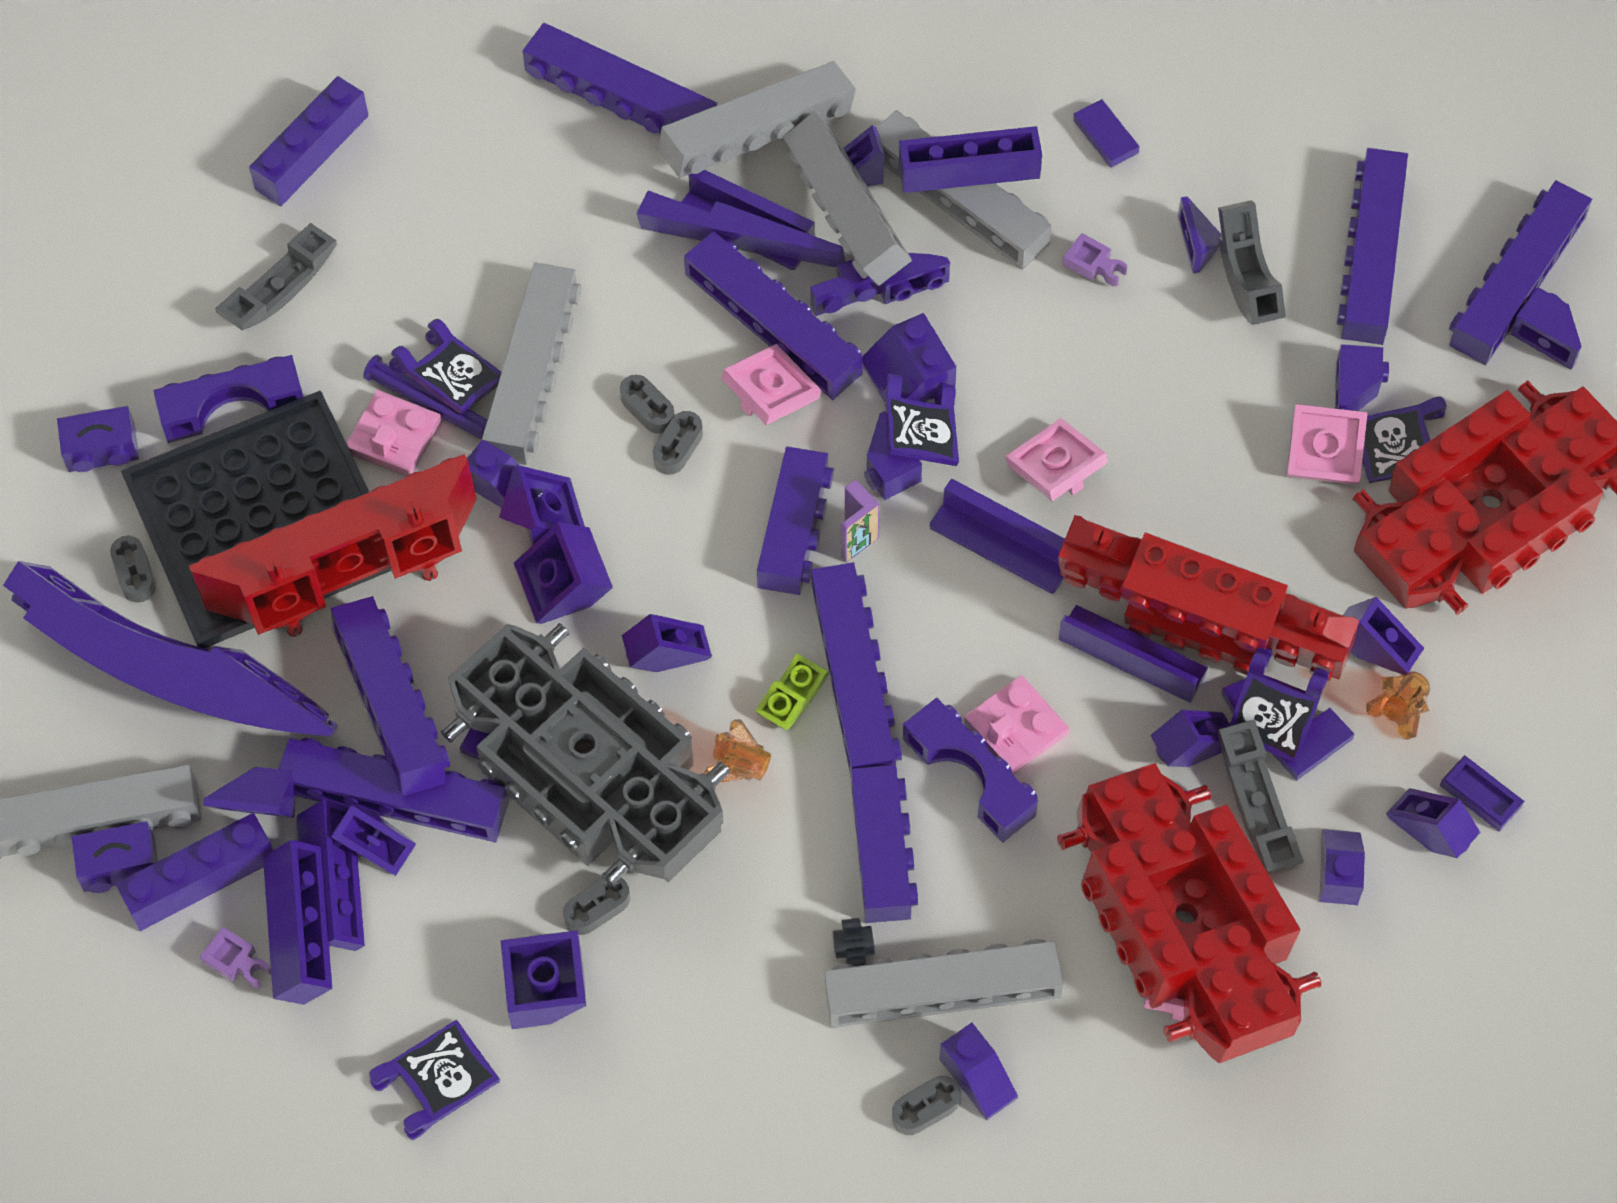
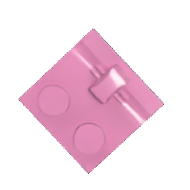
[721,344,822,425]
[346,390,442,477]
[1287,404,1368,485]
[1006,418,1108,501]
[964,675,1069,774]

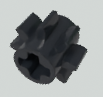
[832,918,875,966]

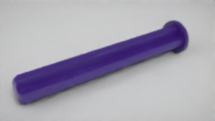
[363,354,488,439]

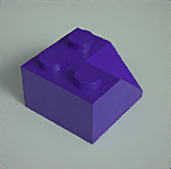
[500,930,586,1029]

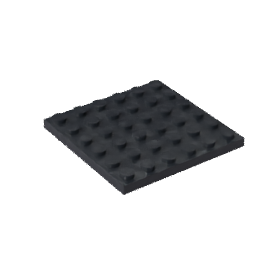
[121,390,391,648]

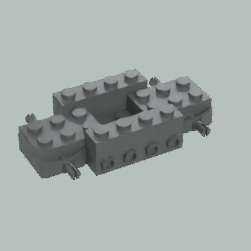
[441,623,731,886]

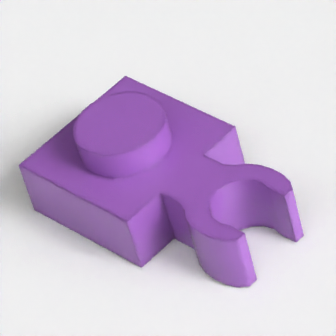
[1062,233,1127,287]
[200,927,271,989]

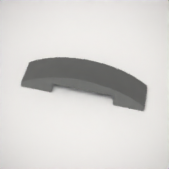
[215,223,337,330]
[1218,720,1304,873]

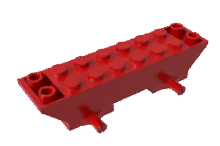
[189,454,477,637]

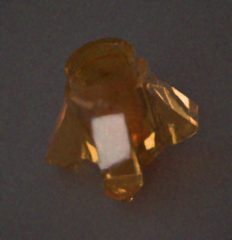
[1366,671,1430,740]
[703,719,771,783]

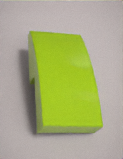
[755,653,830,731]

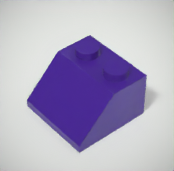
[862,313,956,402]
[513,522,613,624]

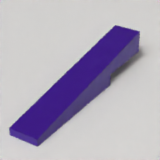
[636,190,846,268]

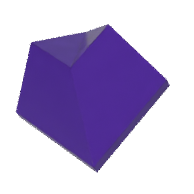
[499,465,585,545]
[203,767,295,818]

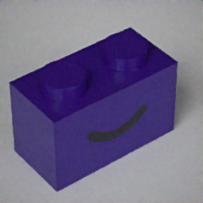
[57,406,139,473]
[71,821,158,893]

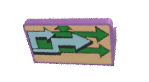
[841,479,880,562]

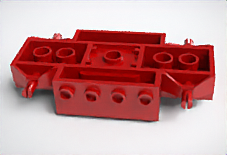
[1352,380,1617,615]
[1058,515,1359,681]
[1057,763,1322,1064]

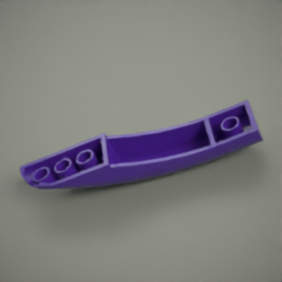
[3,561,337,736]

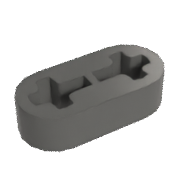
[620,374,675,434]
[653,411,703,475]
[110,535,156,603]
[563,877,630,935]
[892,1076,961,1135]

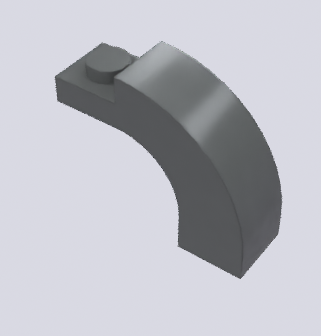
[1218,200,1286,325]

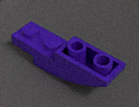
[810,253,950,316]

